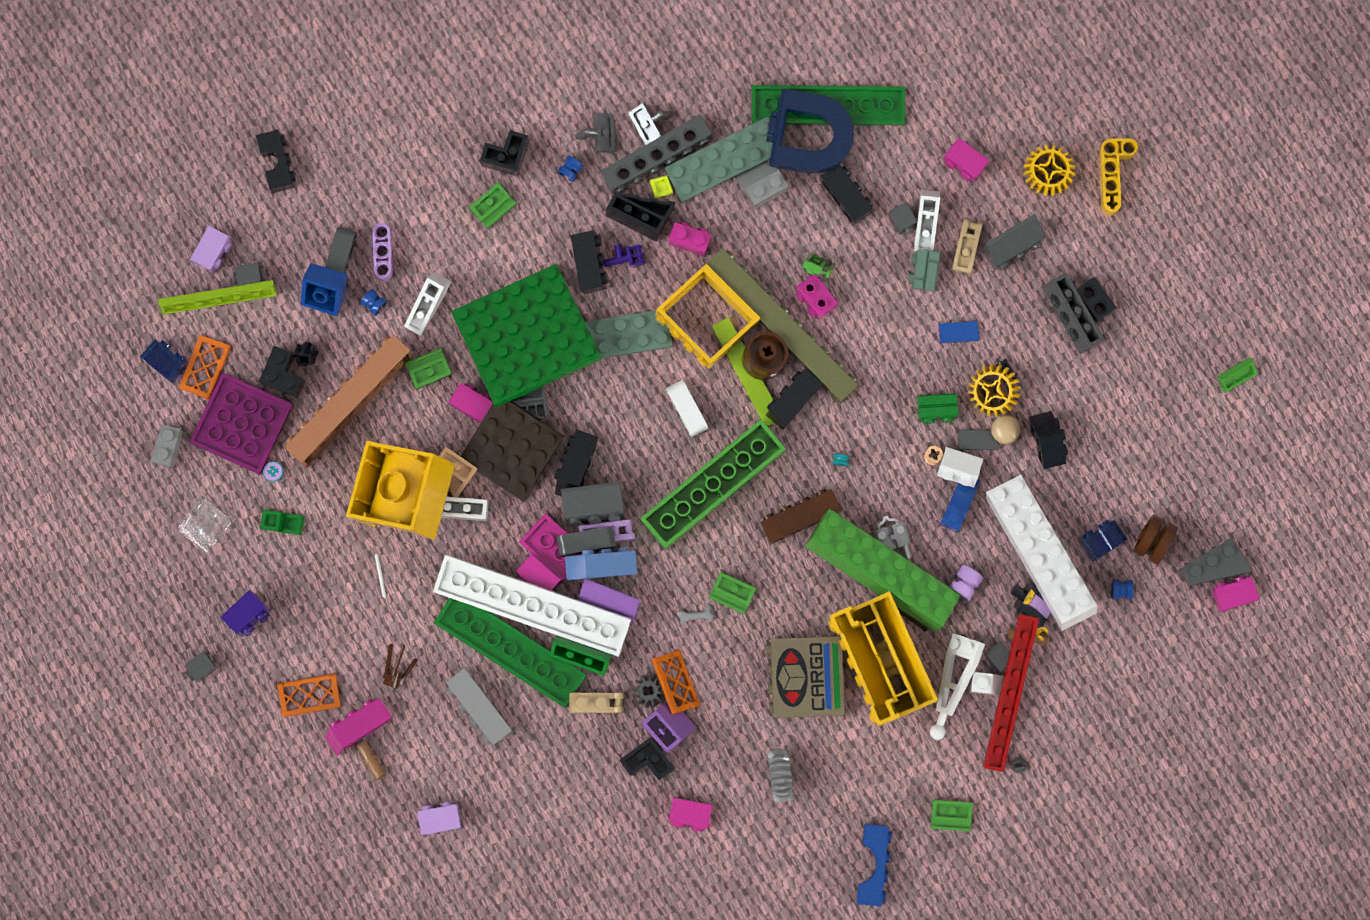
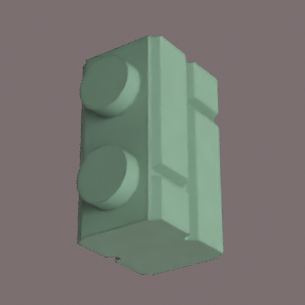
[908,249,941,292]

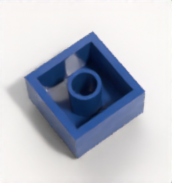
[300,263,347,316]

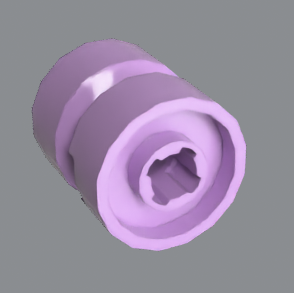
[949,565,984,602]

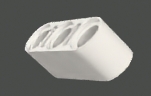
[665,380,708,438]

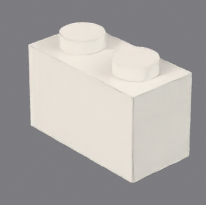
[937,447,983,488]

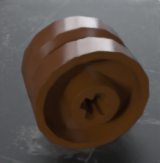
[742,331,789,380]
[1133,514,1178,565]

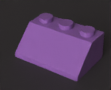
[578,579,641,625]

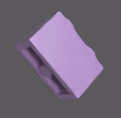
[190,226,232,273]
[417,801,462,835]

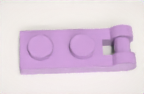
[579,519,636,542]

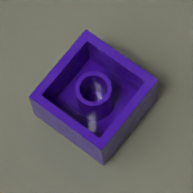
[221,590,271,637]

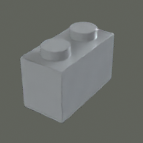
[151,424,184,469]

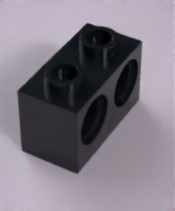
[1076,277,1117,324]

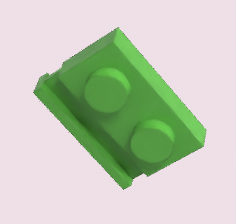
[469,183,517,229]
[802,253,836,278]
[405,348,452,390]
[709,572,756,614]
[931,800,972,832]

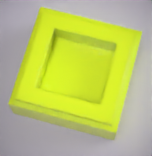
[649,175,673,199]

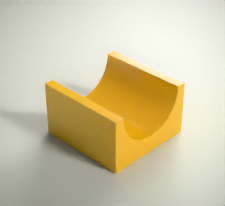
[346,441,455,540]

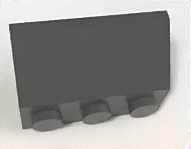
[982,214,1045,270]
[561,482,624,527]

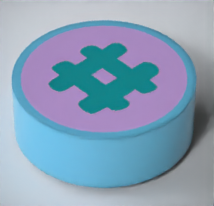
[263,462,283,482]

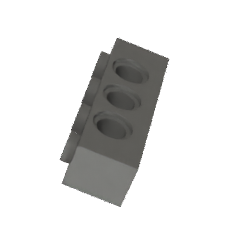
[1042,272,1104,354]

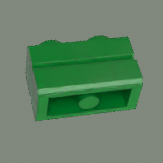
[917,393,958,424]

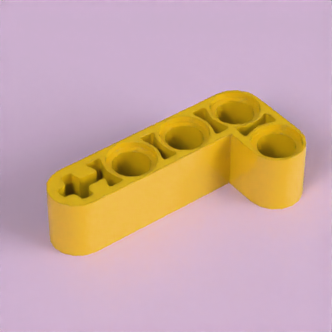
[1099,138,1138,216]

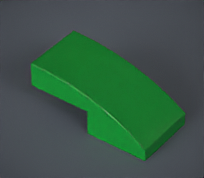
[260,510,305,536]

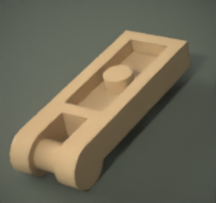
[952,218,983,274]
[569,693,625,713]

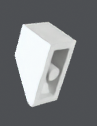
[969,672,1004,696]

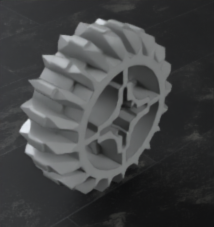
[768,749,793,802]

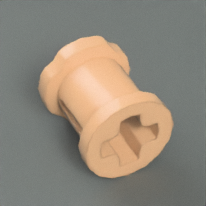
[924,446,943,465]

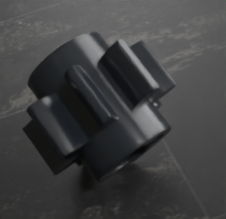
[293,341,319,366]

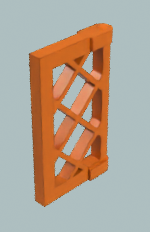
[178,335,232,400]
[651,650,701,715]
[277,673,341,717]

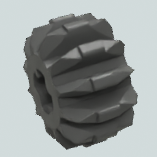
[632,674,664,708]

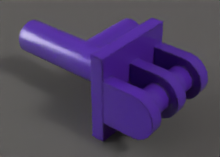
[604,244,646,268]

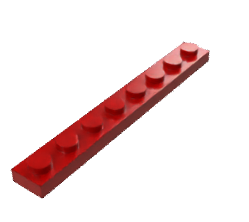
[983,614,1039,772]

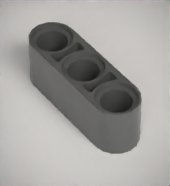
[325,227,357,273]
[557,527,616,557]

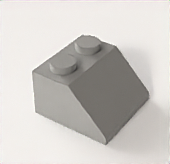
[735,159,788,210]

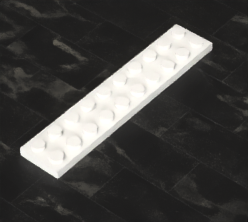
[433,554,632,657]

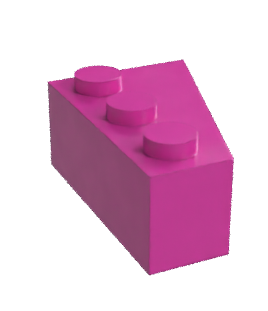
[324,698,392,756]

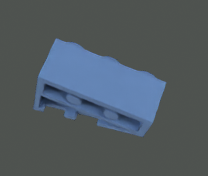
[565,548,637,580]

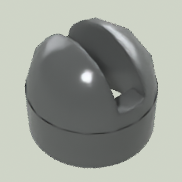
[1011,757,1027,773]

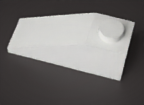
[914,189,940,251]
[404,272,451,336]

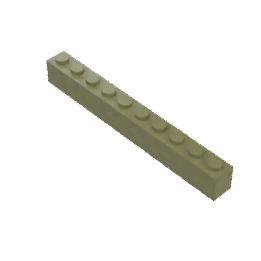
[706,248,858,404]

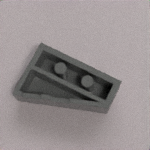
[1178,538,1252,587]

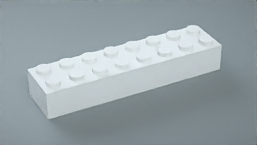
[986,475,1097,631]

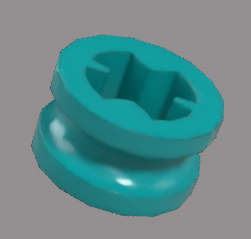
[832,454,850,467]

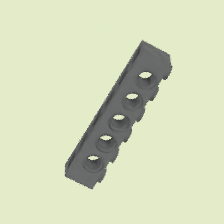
[600,114,712,194]

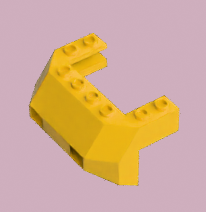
[828,591,938,726]

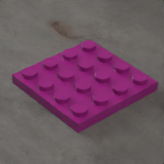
[189,372,294,475]

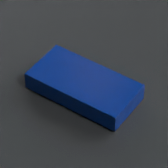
[938,321,979,344]

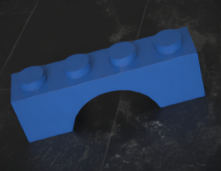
[856,824,892,907]

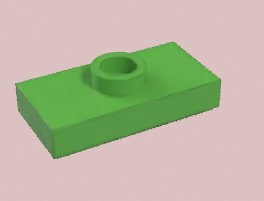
[1217,357,1258,393]

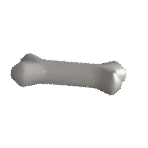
[677,605,715,626]

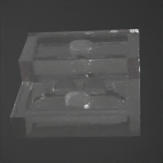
[176,496,232,553]

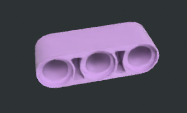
[373,223,393,281]

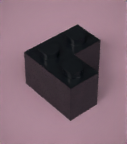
[480,130,529,177]
[259,346,305,399]
[1029,411,1068,469]
[619,737,675,781]

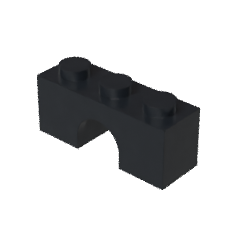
[256,130,296,193]

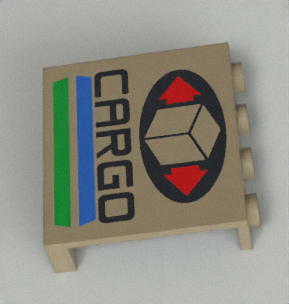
[767,636,845,719]

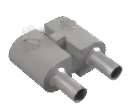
[872,516,911,559]

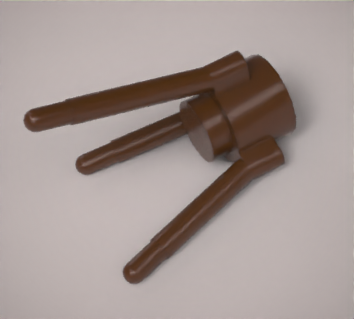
[382,644,417,689]

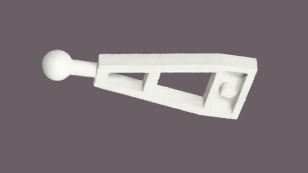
[930,633,985,740]

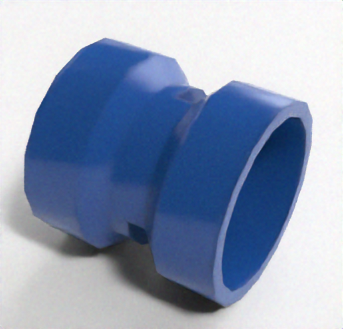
[557,155,583,182]
[360,289,387,316]
[1111,580,1134,599]

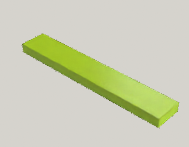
[158,280,277,315]
[711,317,775,427]

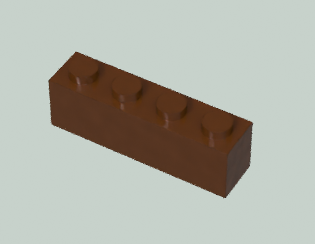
[760,489,842,545]

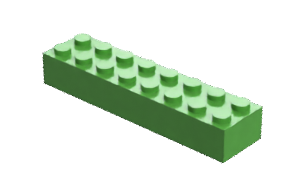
[640,419,786,551]
[804,509,961,632]

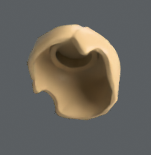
[991,415,1021,445]

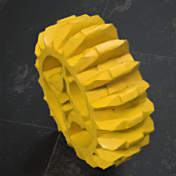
[1023,145,1075,196]
[968,364,1021,417]

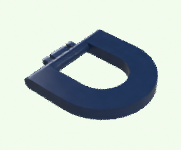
[766,89,854,174]

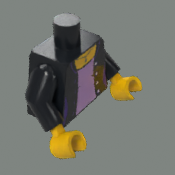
[1010,583,1051,641]

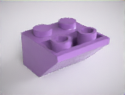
[641,702,697,754]

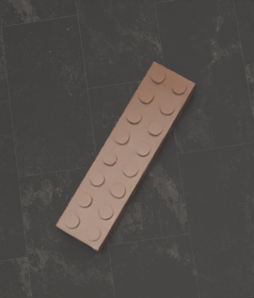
[284,335,414,468]

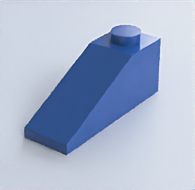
[939,479,981,533]

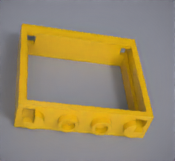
[655,264,760,369]

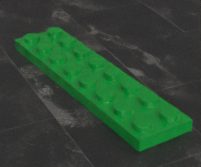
[751,85,905,126]
[433,598,587,708]

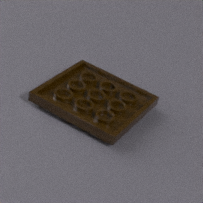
[460,401,565,501]

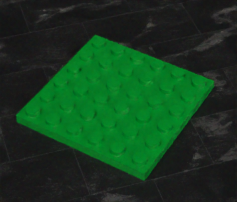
[451,264,602,408]

